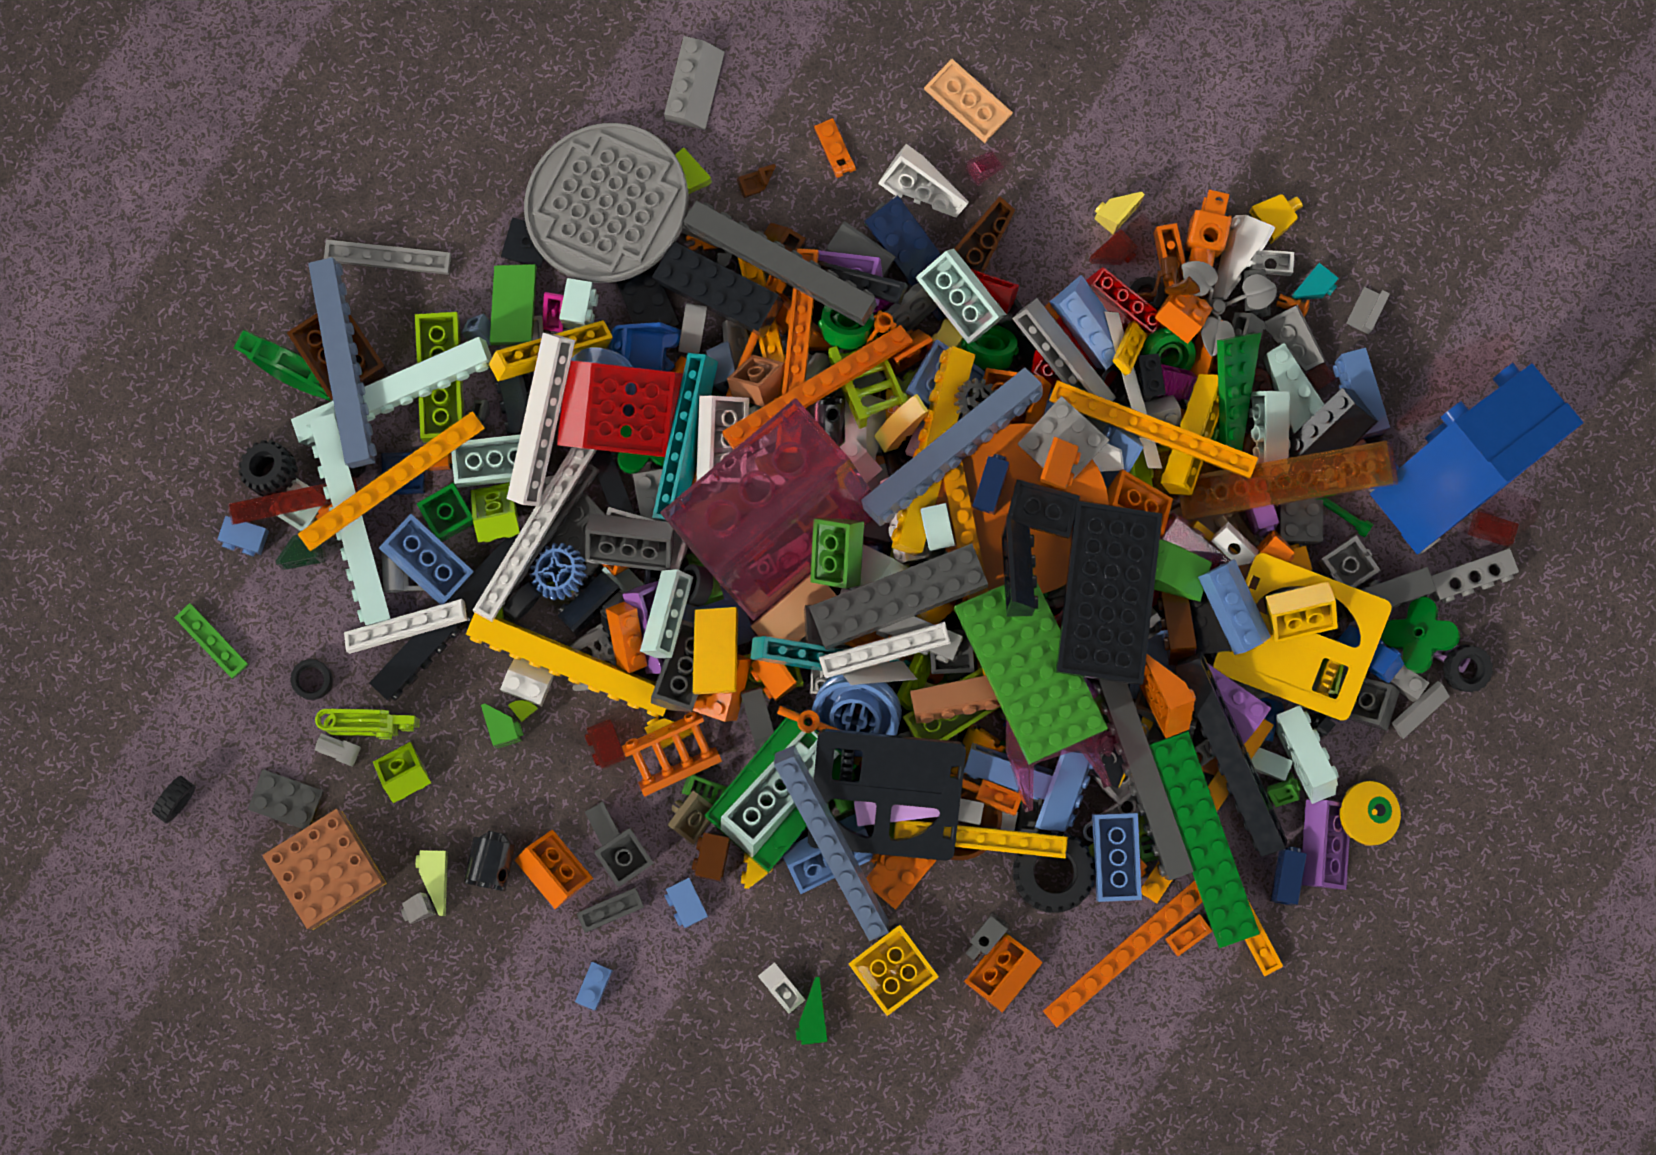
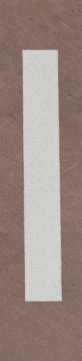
[1104,311,1162,469]

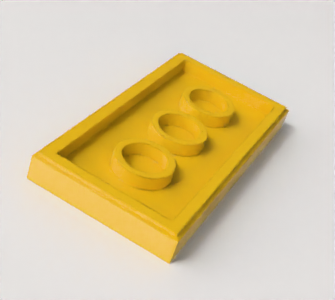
[693,607,738,694]

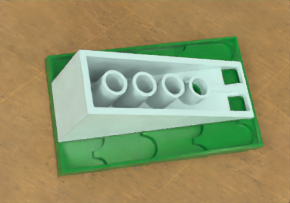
[705,710,857,873]

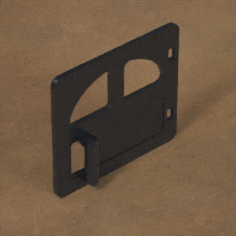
[808,729,966,861]

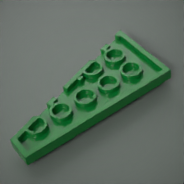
[1217,332,1261,451]

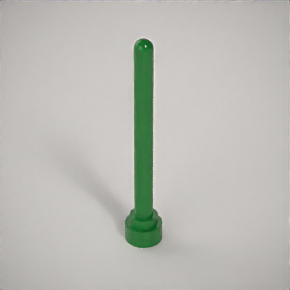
[1284,473,1374,538]

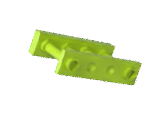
[828,335,909,429]

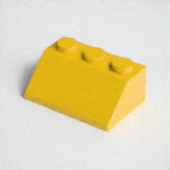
[1265,582,1338,643]

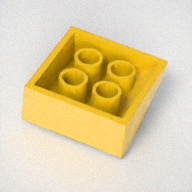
[848,925,939,1016]

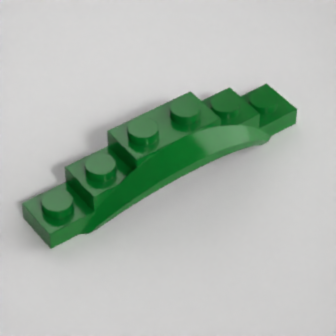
[233,328,331,401]

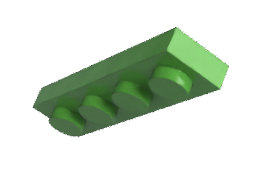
[174,603,249,679]

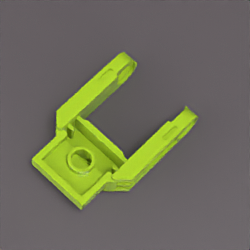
[315,709,420,740]

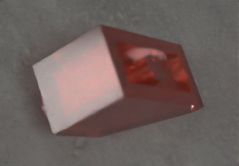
[1089,229,1138,265]

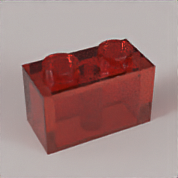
[1467,511,1519,547]
[585,719,626,770]

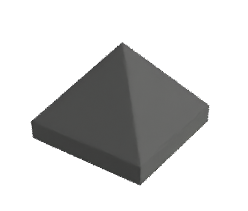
[471,400,490,421]

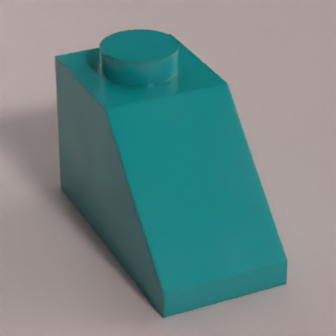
[1291,263,1339,300]

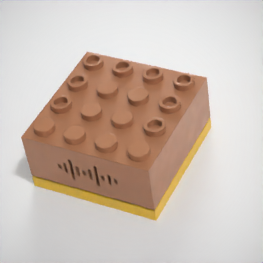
[262,809,387,930]

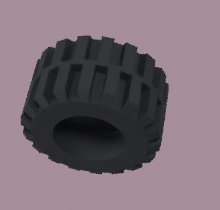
[238,440,298,498]

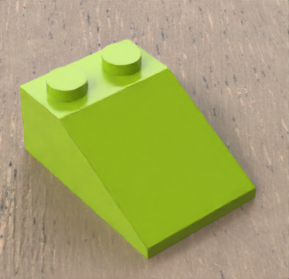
[471,482,520,542]

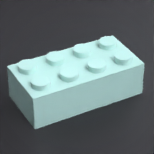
[915,249,1007,344]
[451,434,521,488]
[1276,706,1339,804]

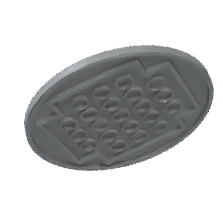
[524,123,689,283]

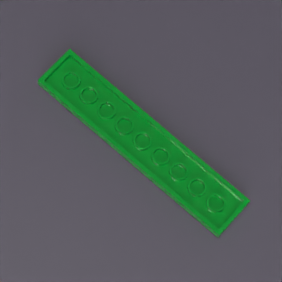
[1149,731,1260,948]

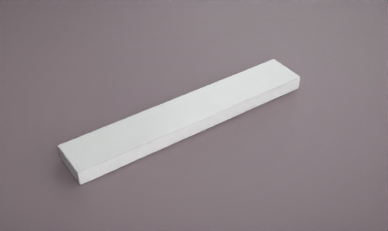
[344,599,467,654]
[819,622,951,679]

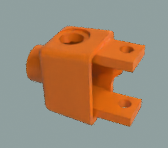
[1184,190,1232,267]

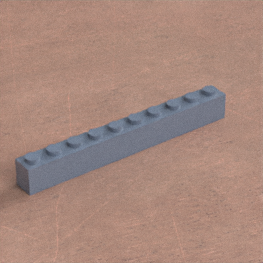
[308,257,377,468]
[861,368,1043,526]
[774,745,889,941]

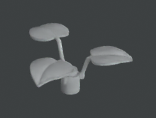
[1181,261,1277,356]

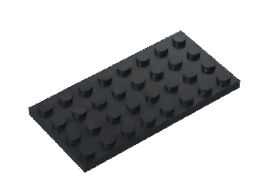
[1056,501,1163,685]

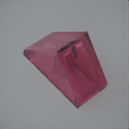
[966,151,1004,186]

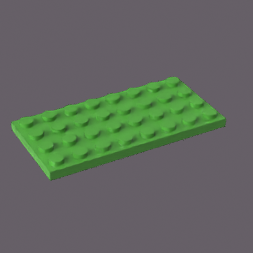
[954,574,1108,765]

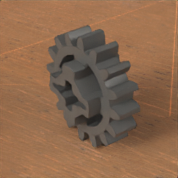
[954,378,996,418]

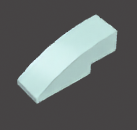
[1251,748,1293,782]

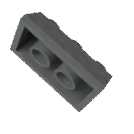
[825,221,896,278]

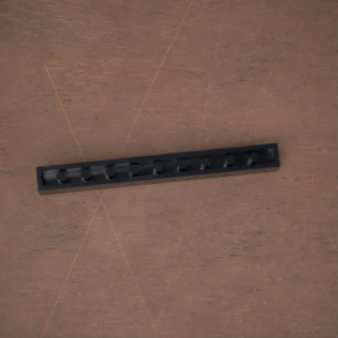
[369,534,519,702]
[1175,652,1288,857]

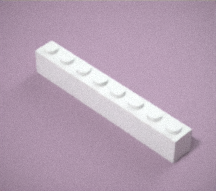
[507,333,575,506]

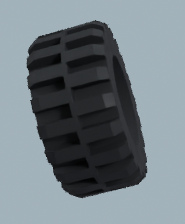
[1012,830,1096,913]

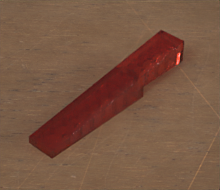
[227,477,358,525]

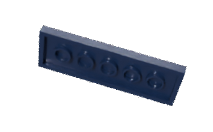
[864,195,946,321]

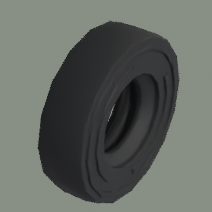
[1130,276,1166,310]

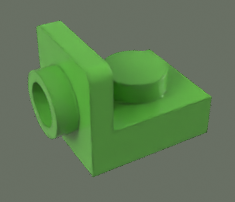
[1267,772,1302,807]

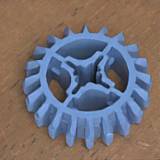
[530,543,587,600]

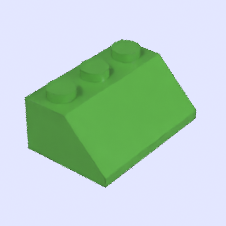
[810,518,864,589]

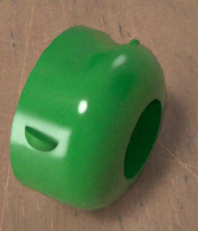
[818,306,875,350]
[961,325,1019,371]
[1140,327,1196,370]

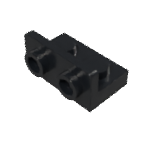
[1134,354,1166,402]

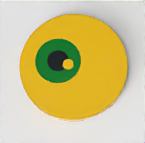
[1340,781,1401,846]

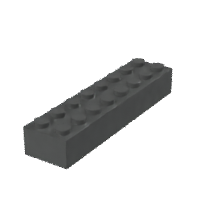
[809,544,988,650]

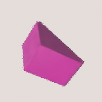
[542,292,564,332]

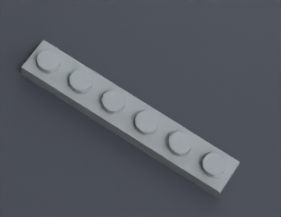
[324,240,451,275]

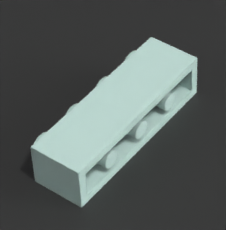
[640,569,693,658]

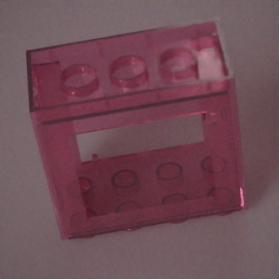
[660,398,873,621]

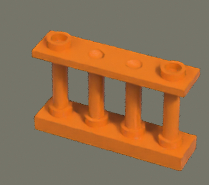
[621,712,722,797]

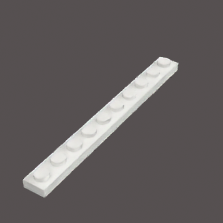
[473,447,596,622]

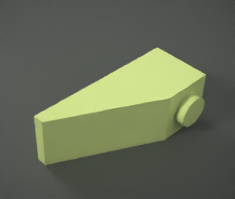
[416,850,448,916]

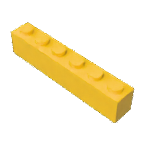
[489,320,613,382]
[1161,374,1219,495]

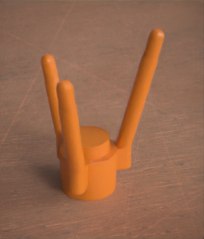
[863,310,897,347]

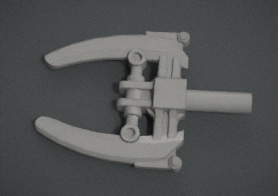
[570,624,616,691]

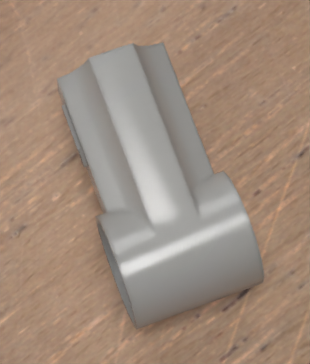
[315,733,361,767]

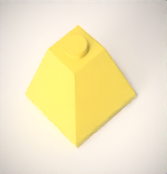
[1095,192,1145,235]

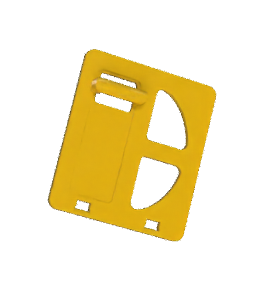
[1213,553,1392,720]

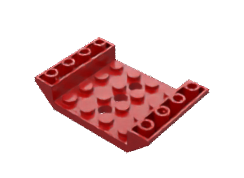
[1031,267,1160,389]
[557,361,683,457]

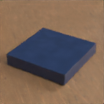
[381,452,425,495]

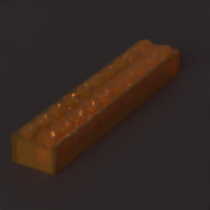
[1179,441,1398,520]

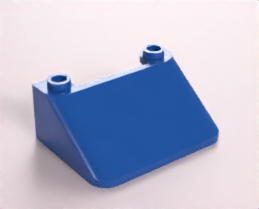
[609,322,681,371]

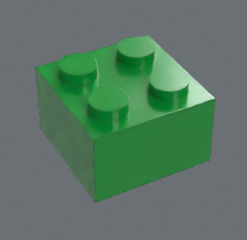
[416,483,474,542]

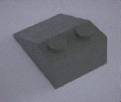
[1329,672,1400,731]

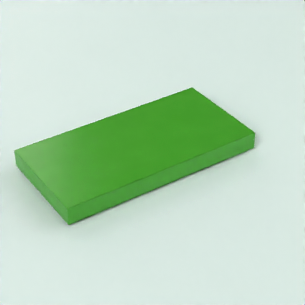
[490,264,537,345]

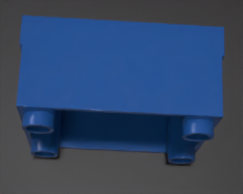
[1370,363,1584,555]

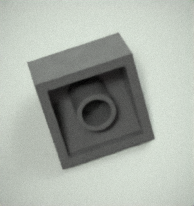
[594,828,654,887]

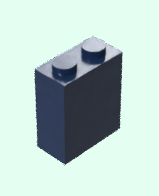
[973,454,1010,515]
[1270,846,1307,906]

